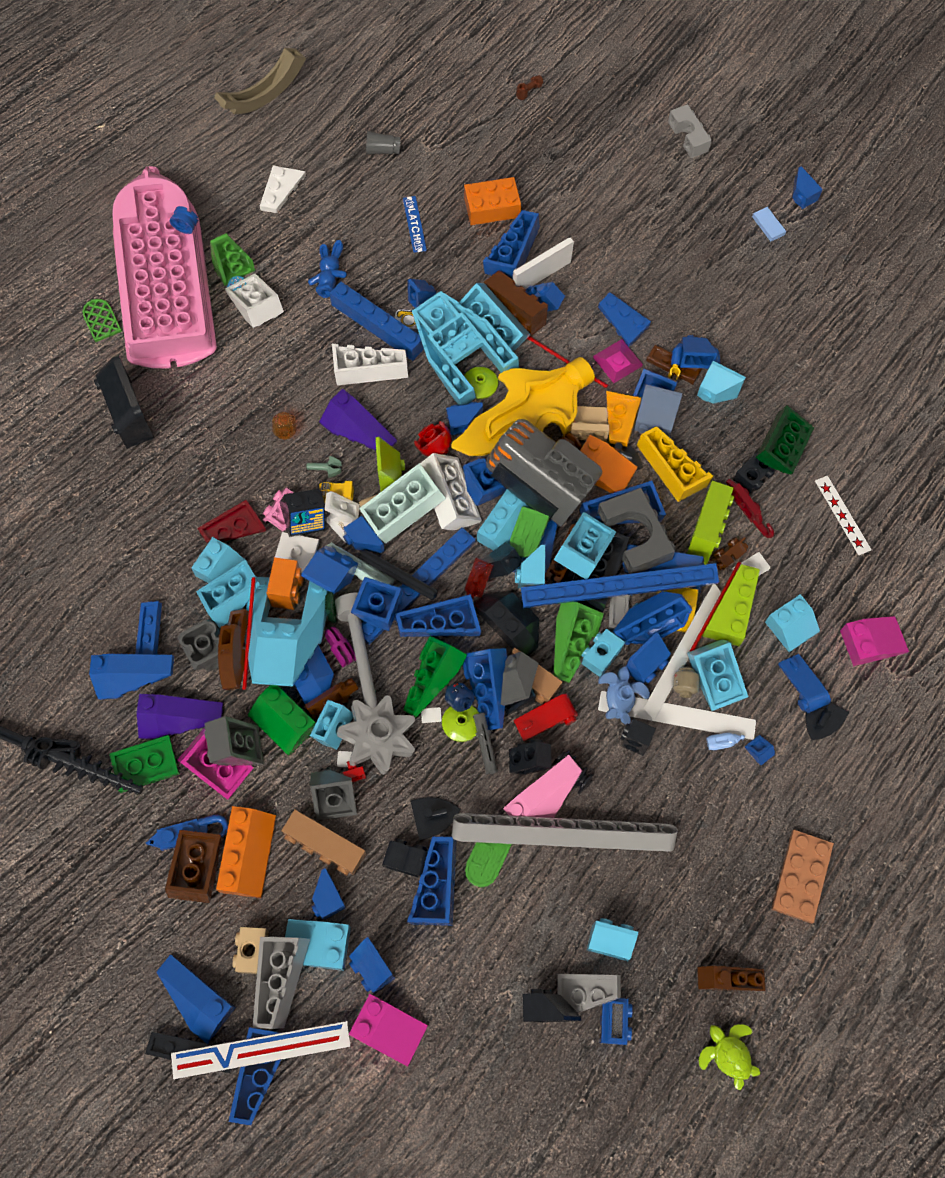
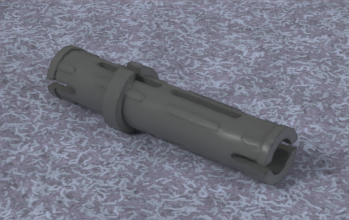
[473,713,498,775]

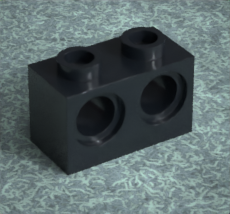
[733,452,776,494]
[620,719,656,756]
[509,739,552,775]

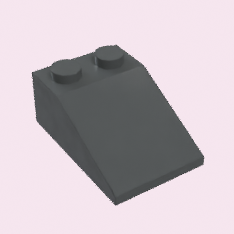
[204,716,264,766]

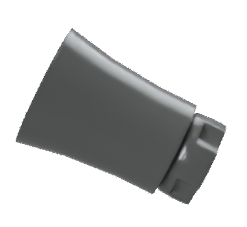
[366,130,400,155]

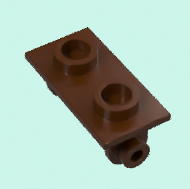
[709,537,748,570]

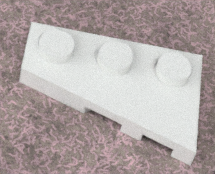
[260,166,306,213]

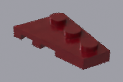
[197,500,266,544]

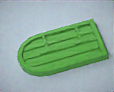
[510,507,549,558]
[465,842,512,887]

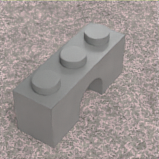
[668,104,711,158]

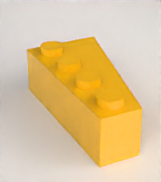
[637,426,713,502]

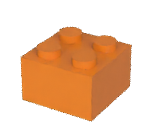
[266,557,304,610]

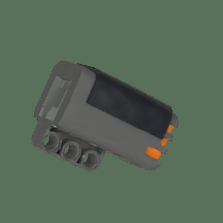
[486,419,602,527]

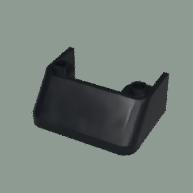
[94,355,154,448]

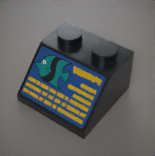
[279,489,325,537]

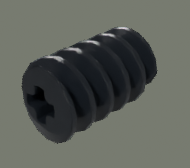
[552,749,594,795]

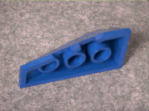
[463,648,507,730]
[157,954,236,1044]

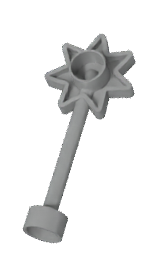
[335,593,415,775]

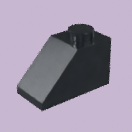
[476,542,523,579]

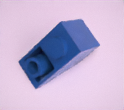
[526,282,565,311]
[446,402,483,435]

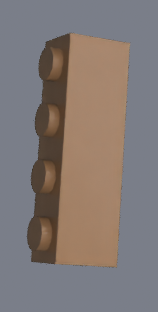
[281,810,366,876]

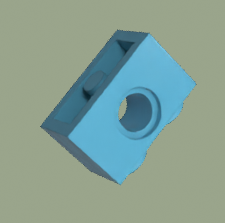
[582,629,625,677]
[310,700,353,750]

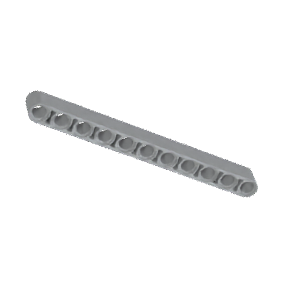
[452,813,678,852]

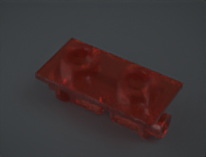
[464,557,493,599]

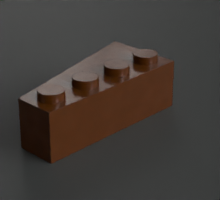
[484,270,548,337]

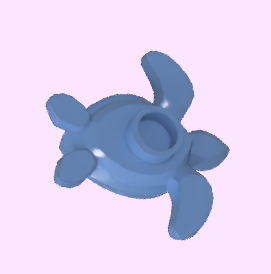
[598,666,650,725]

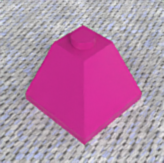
[593,339,643,383]

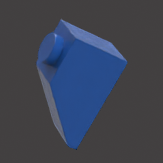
[792,166,823,209]
[407,279,436,308]
[343,516,384,553]
[311,868,346,920]

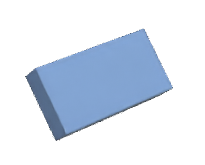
[752,207,786,242]

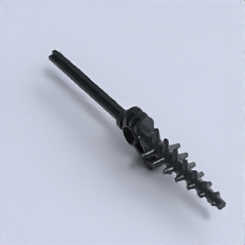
[0,726,143,794]

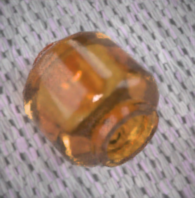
[272,412,296,440]

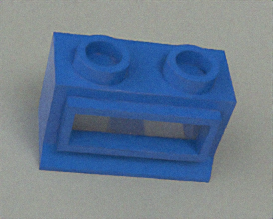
[599,998,632,1045]

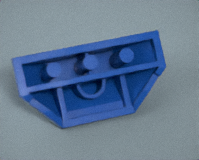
[614,591,692,645]
[294,645,334,704]

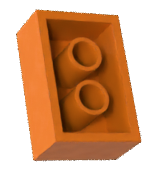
[464,177,521,225]

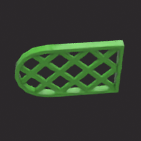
[82,299,122,343]

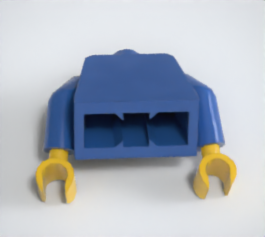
[668,335,721,380]

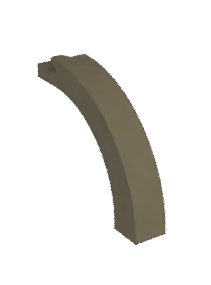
[214,47,306,114]

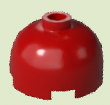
[414,421,452,457]

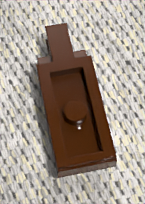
[304,678,358,722]

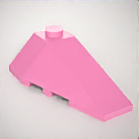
[503,755,582,818]

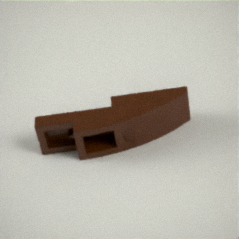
[218,609,249,690]

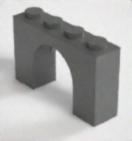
[598,488,675,574]

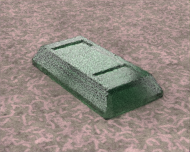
[325,592,336,623]

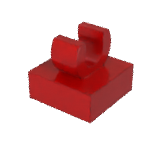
[343,761,366,782]

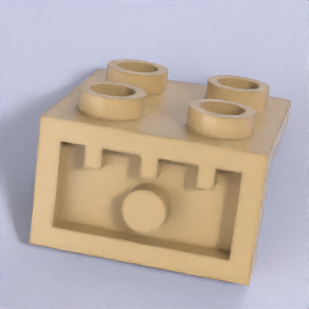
[571,406,609,441]

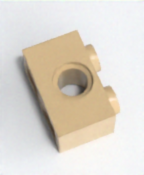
[233,927,269,974]

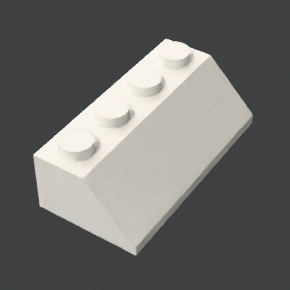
[420,453,482,531]

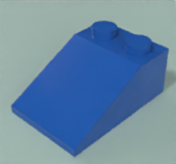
[349,937,395,994]

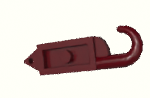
[726,479,774,538]

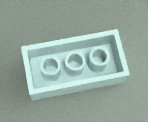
[359,463,446,544]

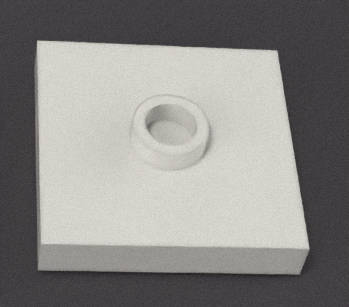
[275,532,319,574]

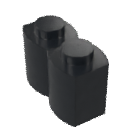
[382,839,428,878]

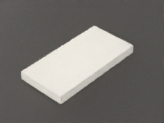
[513,238,574,289]

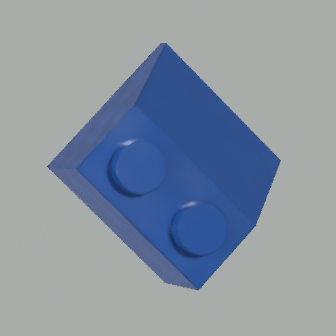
[301,546,358,594]
[351,577,403,631]
[626,632,671,684]

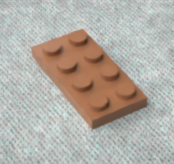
[771,830,834,924]

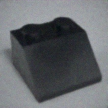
[522,989,581,1023]

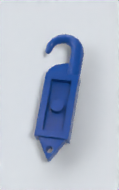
[146,815,229,851]

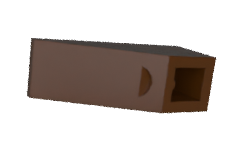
[697,966,765,991]

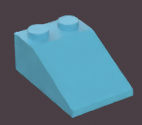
[554,512,616,579]
[196,560,260,628]
[687,639,748,711]
[285,919,351,971]

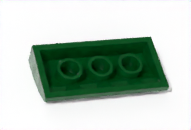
[756,405,814,475]

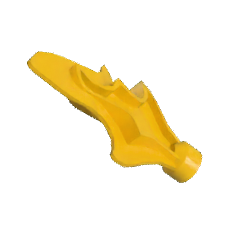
[451,357,595,456]

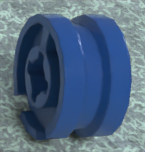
[169,206,199,234]

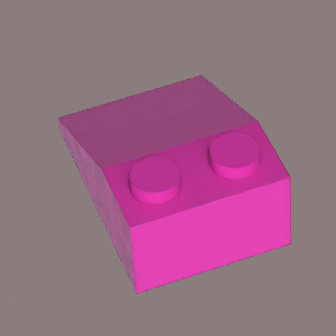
[840,616,909,667]
[178,728,254,800]
[349,994,428,1067]

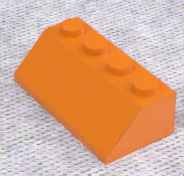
[216,806,276,898]

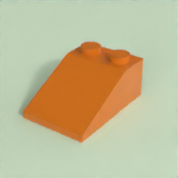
[580,435,637,493]

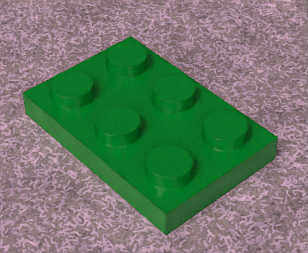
[110,735,180,793]

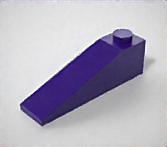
[319,389,397,451]
[137,694,223,739]

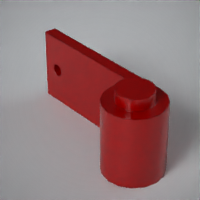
[513,693,578,742]

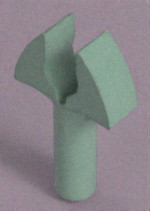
[306,456,342,478]

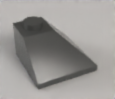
[501,652,539,706]
[310,770,357,821]

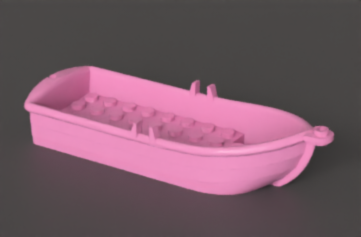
[113,166,217,369]

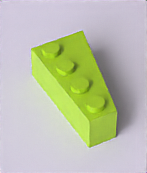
[702,564,760,647]

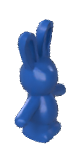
[308,240,347,298]

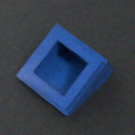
[745,735,775,765]

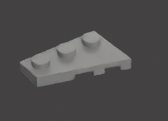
[558,974,621,1013]

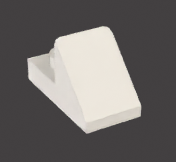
[325,491,360,522]

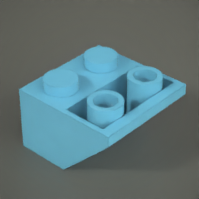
[587,918,638,961]

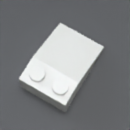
[225,274,284,328]

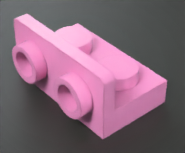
[262,488,293,531]

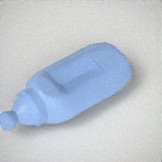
[706,732,745,750]

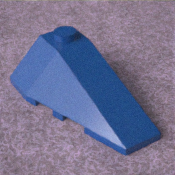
[463,459,507,506]
[89,654,174,700]

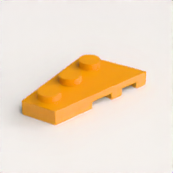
[606,391,641,447]

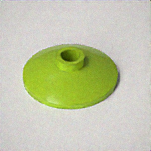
[464,367,498,399]
[442,706,479,742]

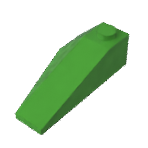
[554,602,603,683]

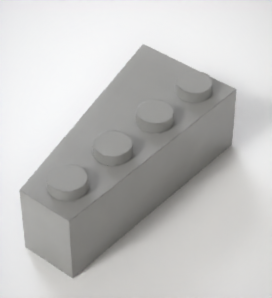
[253,937,310,1029]

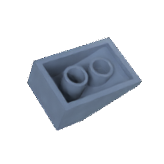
[634,385,682,437]

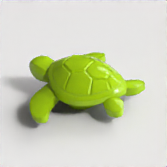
[698,1025,760,1090]

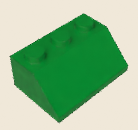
[248,685,316,756]

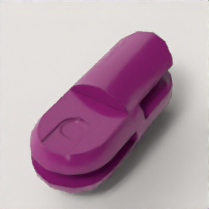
[325,627,356,668]

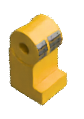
[319,481,354,503]

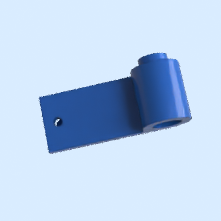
[778,654,831,713]

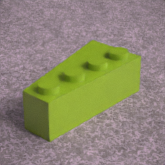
[686,481,734,565]

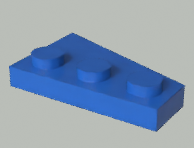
[598,292,651,347]

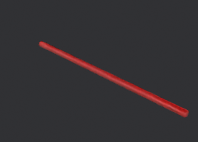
[527,336,608,388]
[690,562,741,651]
[242,577,256,690]

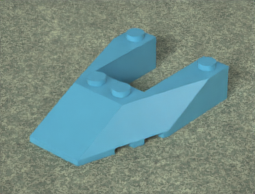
[412,291,519,406]
[244,577,330,687]

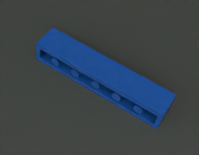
[330,282,424,361]

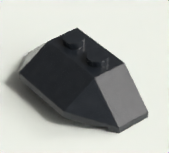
[474,592,539,656]

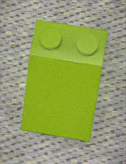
[375,437,405,492]

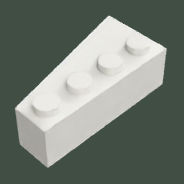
[332,344,408,385]

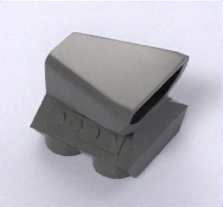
[178,619,220,672]

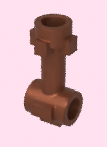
[516,75,543,100]

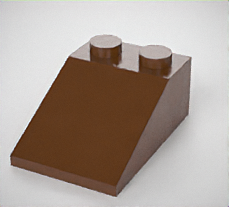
[165,830,221,903]

